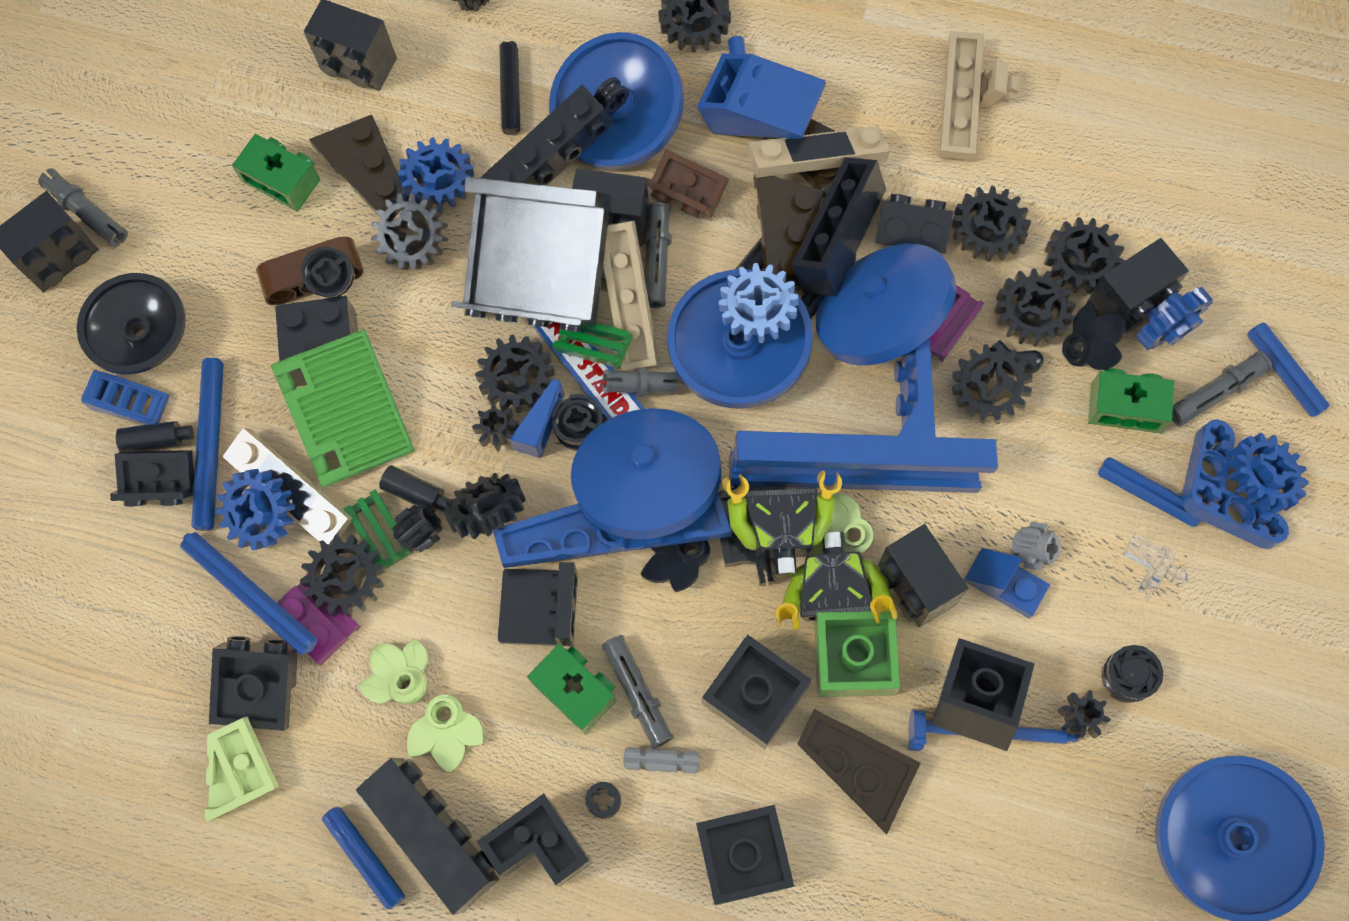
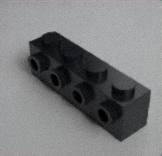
[480,84,614,186]
[792,157,886,297]
[355,758,500,915]

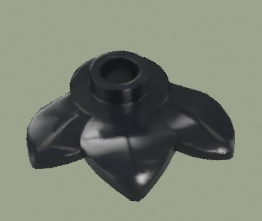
[1062,303,1125,371]
[641,540,711,592]

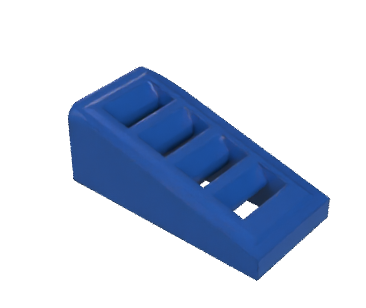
[81,370,170,425]
[510,379,565,458]

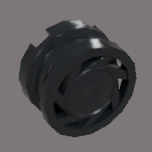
[301,247,355,298]
[551,394,604,451]
[1101,645,1164,703]

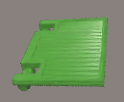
[271,329,415,488]

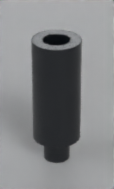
[116,421,194,452]
[379,465,449,512]

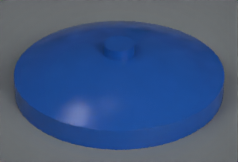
[549,32,684,170]
[816,244,956,366]
[667,269,812,409]
[571,408,722,539]
[1155,756,1325,921]

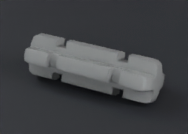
[624,747,700,773]

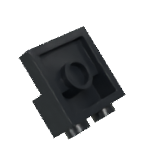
[209,636,298,731]

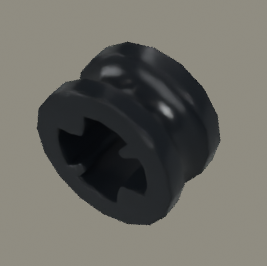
[594,77,629,113]
[585,782,622,819]

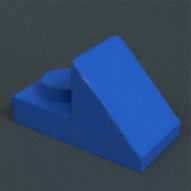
[964,548,1050,619]

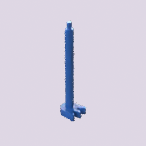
[908,709,1078,751]

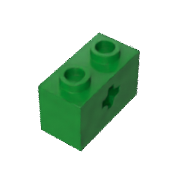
[232,133,320,212]
[1088,368,1174,434]
[527,643,617,735]

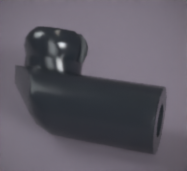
[990,340,1044,375]

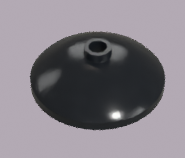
[77,273,186,375]

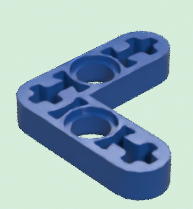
[1182,419,1289,549]

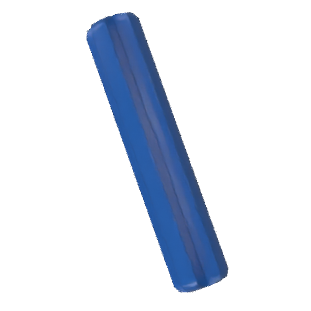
[1247,322,1329,418]
[1098,457,1201,527]
[322,806,405,909]

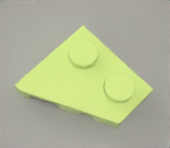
[205,717,279,822]

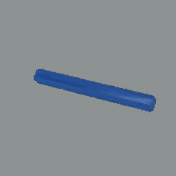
[191,358,224,531]
[180,532,317,655]

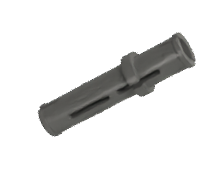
[38,168,128,247]
[644,202,672,308]
[1172,351,1272,427]
[602,635,674,749]

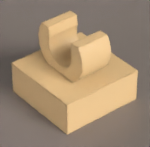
[979,60,1020,109]

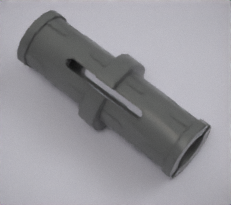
[602,368,678,397]

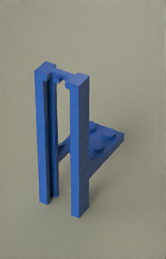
[729,337,998,493]

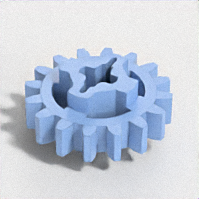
[719,263,798,343]

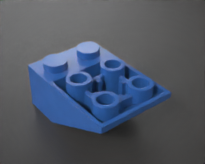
[697,53,826,139]

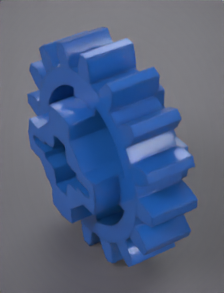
[398,137,474,210]
[1137,287,1213,351]
[1227,433,1309,514]
[215,468,295,550]

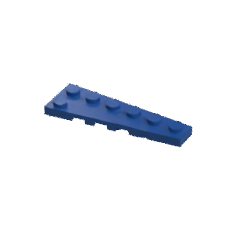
[493,493,731,568]

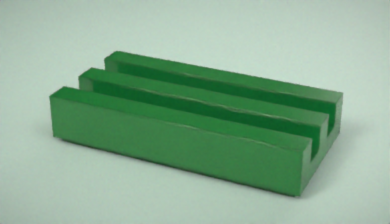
[553,323,633,369]
[343,489,412,569]

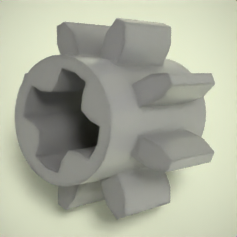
[1012,522,1060,571]

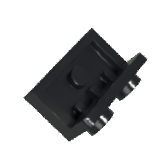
[875,193,953,254]
[110,450,194,507]

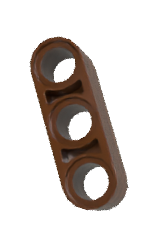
[256,236,364,305]

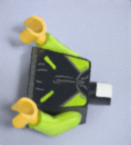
[722,470,842,578]
[775,532,898,630]

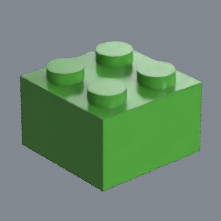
[814,611,900,697]

